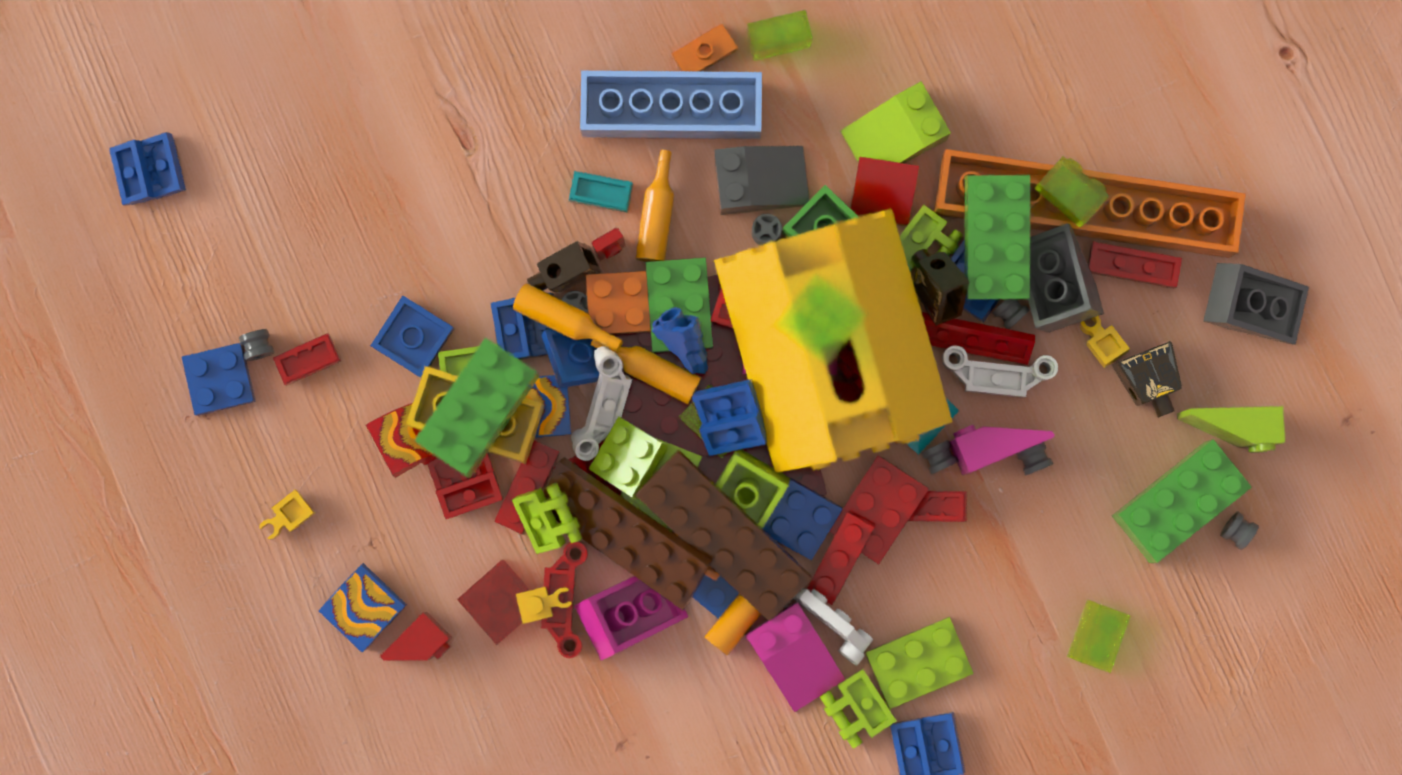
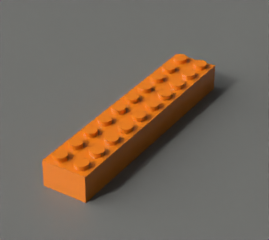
[934,149,1246,258]

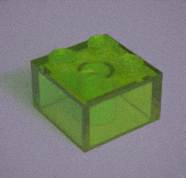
[775,274,867,364]

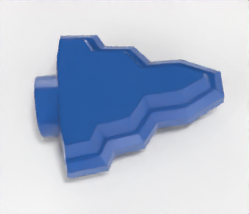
[652,307,708,374]

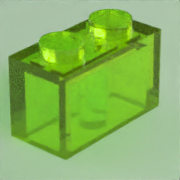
[747,10,813,61]
[1034,156,1109,228]

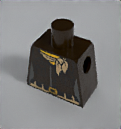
[527,241,602,293]
[911,249,970,326]
[1112,341,1182,418]

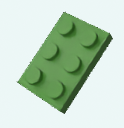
[646,258,713,353]

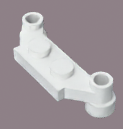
[571,346,632,461]
[942,346,1058,398]
[784,588,873,666]

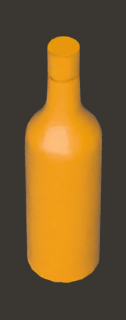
[635,150,674,262]
[513,283,623,351]
[591,340,701,404]
[704,593,761,656]

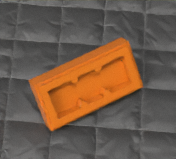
[671,23,737,72]

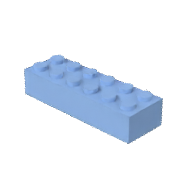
[580,70,762,139]

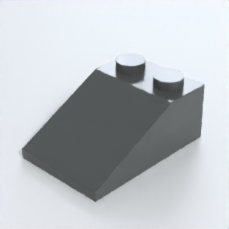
[714,146,809,215]
[1028,223,1104,333]
[1204,263,1309,345]

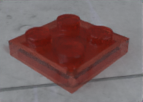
[457,559,530,645]

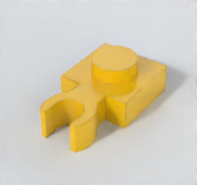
[1079,316,1130,368]
[259,489,315,540]
[516,587,572,624]

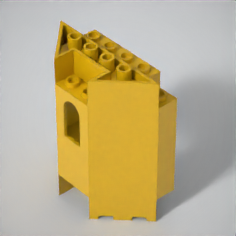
[714,209,953,473]

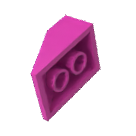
[950,424,1055,475]
[574,576,689,660]
[745,602,845,712]

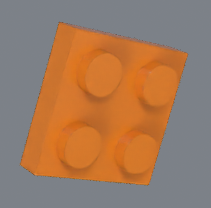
[585,271,651,335]

